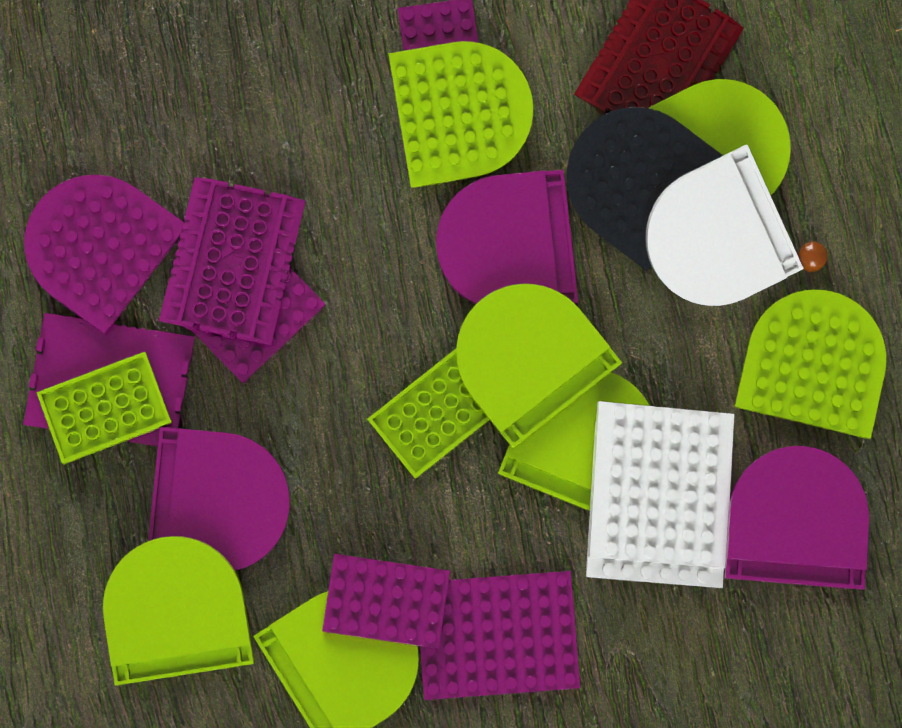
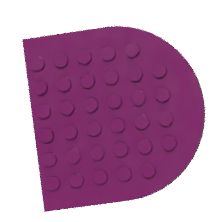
[436,170,578,305]
[24,175,185,334]
[148,427,290,571]
[724,446,869,590]

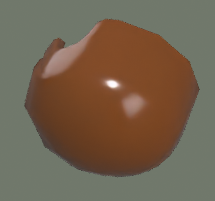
[798,241,828,273]

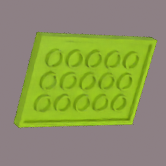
[367,349,489,479]
[36,352,172,465]

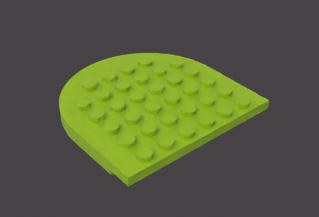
[388,41,533,188]
[649,79,791,196]
[456,284,622,449]
[734,290,886,439]
[498,372,649,511]
[103,536,254,686]
[253,591,419,728]

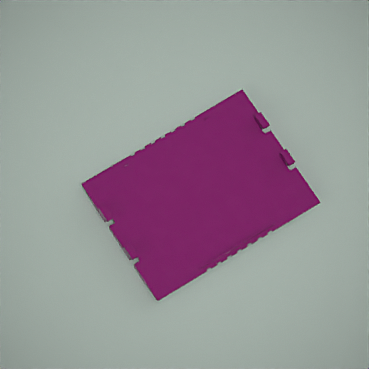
[159,177,306,345]
[23,313,195,447]

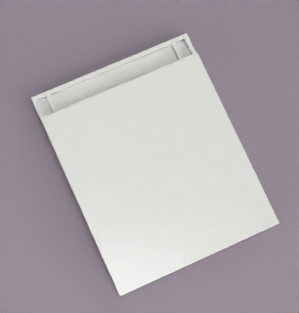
[586,401,734,588]

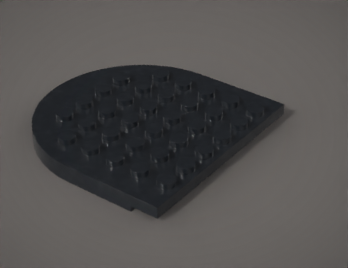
[567,107,723,271]

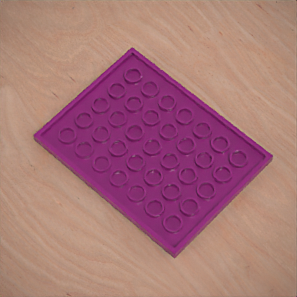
[420,571,580,700]

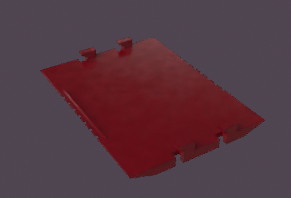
[574,0,744,115]

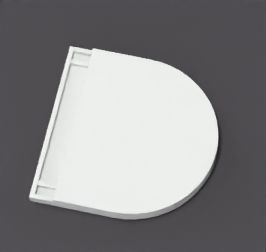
[646,145,804,306]

